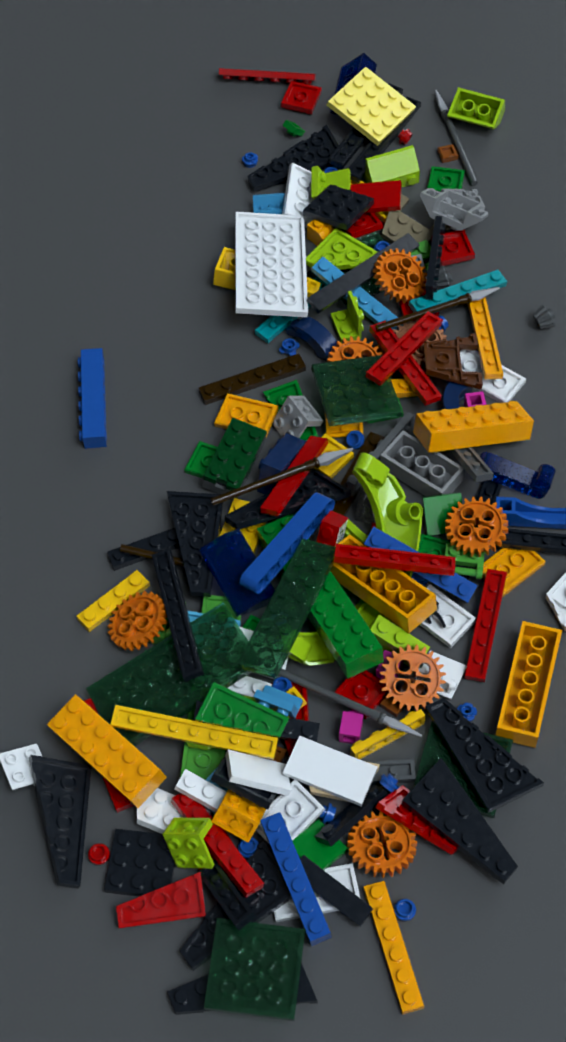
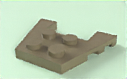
[381,194,451,244]

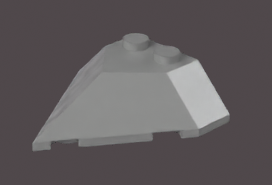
[420,188,488,231]

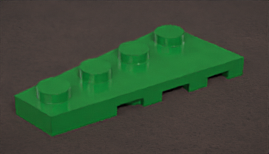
[263,380,318,442]
[195,682,289,738]

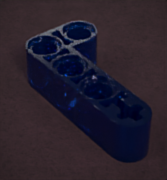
[480,452,556,499]

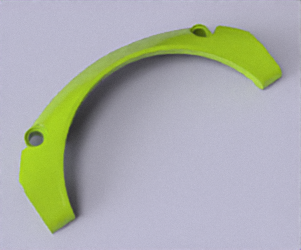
[273,453,423,666]

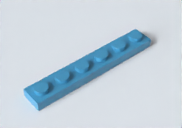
[311,257,403,330]

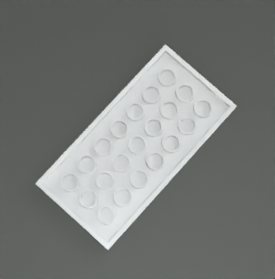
[235,212,308,317]

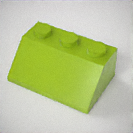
[447,87,505,129]
[365,145,420,187]

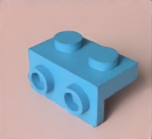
[253,193,285,215]
[253,685,303,719]

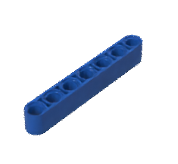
[240,492,335,594]

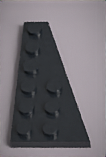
[225,469,351,530]

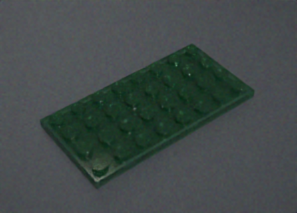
[86,602,263,746]

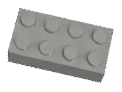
[380,431,464,497]

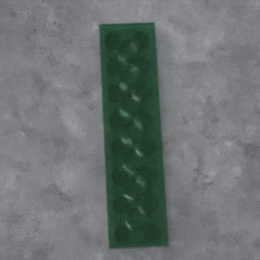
[237,539,336,679]

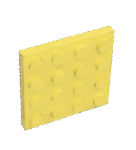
[326,67,416,146]

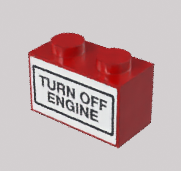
[315,511,348,556]

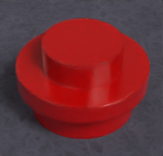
[398,129,413,145]
[88,843,110,865]

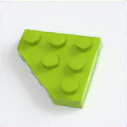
[306,228,378,270]

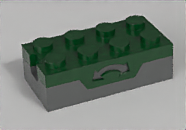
[202,418,267,500]

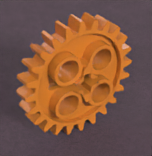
[372,248,427,304]
[326,336,383,384]
[445,496,508,557]
[107,591,168,651]
[379,644,446,711]
[347,811,417,878]

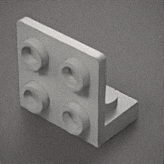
[272,396,324,438]

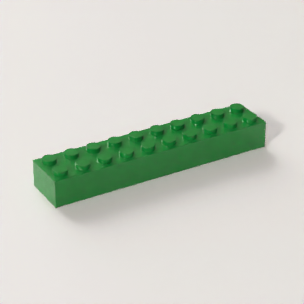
[257,514,384,679]

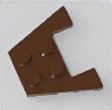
[423,333,483,389]

